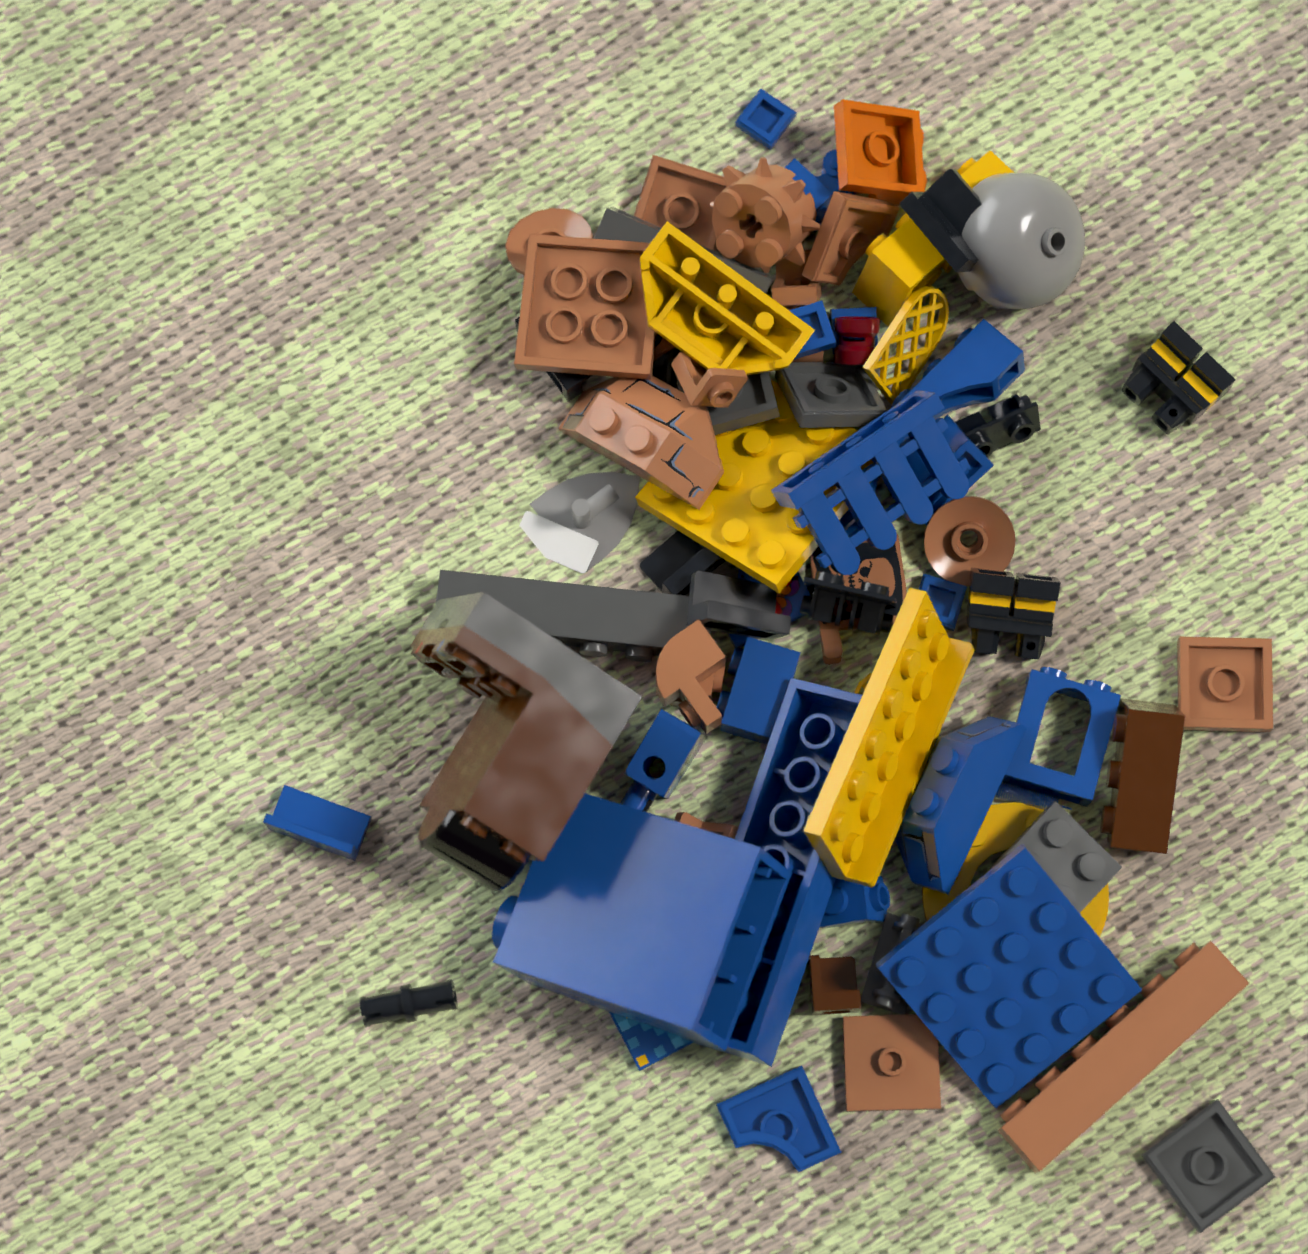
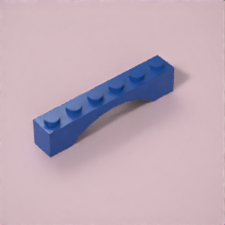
[839,319,1025,535]

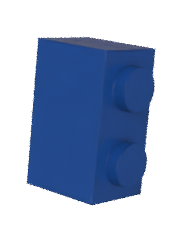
[717,637,801,745]

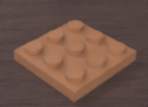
[514,234,656,380]

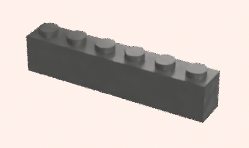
[436,570,711,662]

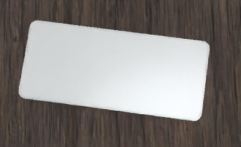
[519,511,599,574]

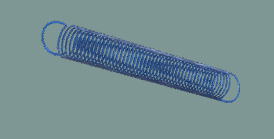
[996,782,1072,810]

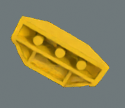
[639,221,815,376]

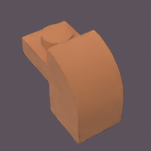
[656,619,726,734]

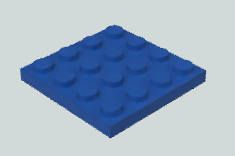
[875,844,1142,1109]

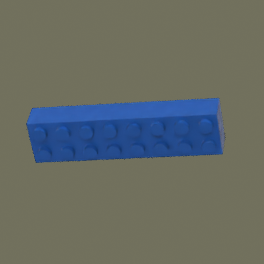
[681,678,862,1067]

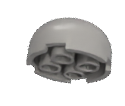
[958,173,1085,309]

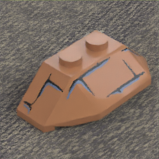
[558,376,724,510]

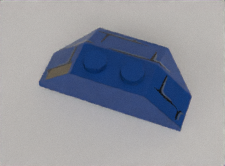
[895,716,1027,895]

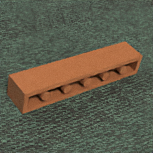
[997,941,1249,1173]

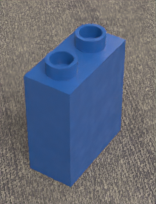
[492,793,792,1051]

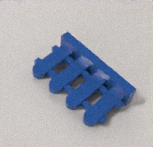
[771,390,971,575]

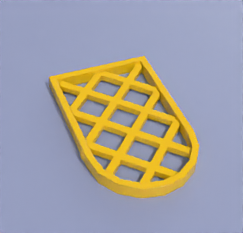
[862,286,949,404]

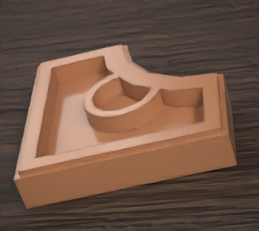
[802,191,899,285]

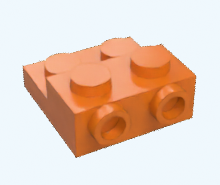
[834,99,927,205]

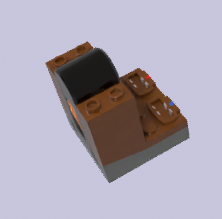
[410,592,642,892]

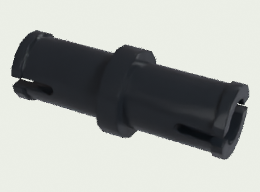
[360,979,458,1027]

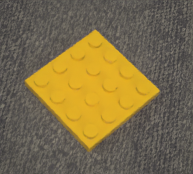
[635,380,873,593]

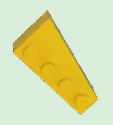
[852,150,1014,327]

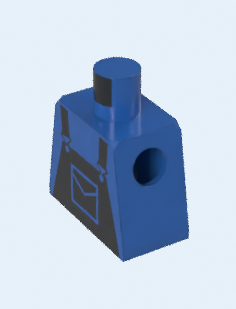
[620,709,708,812]

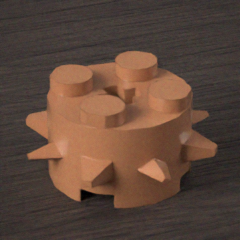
[710,157,820,273]

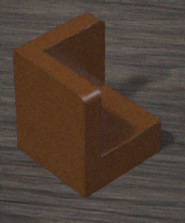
[808,955,861,1016]

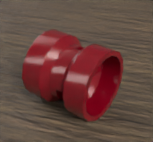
[834,316,880,365]

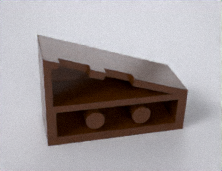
[1100,698,1185,854]

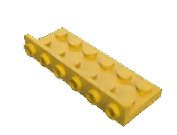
[803,588,974,887]

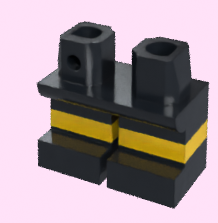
[1121,321,1236,435]
[967,568,1061,660]

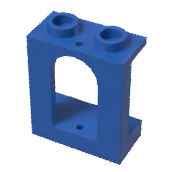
[1002,667,1121,807]

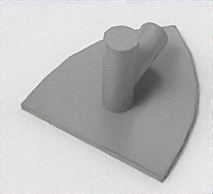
[530,472,640,572]

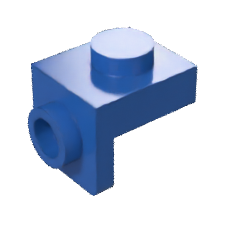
[819,876,890,928]

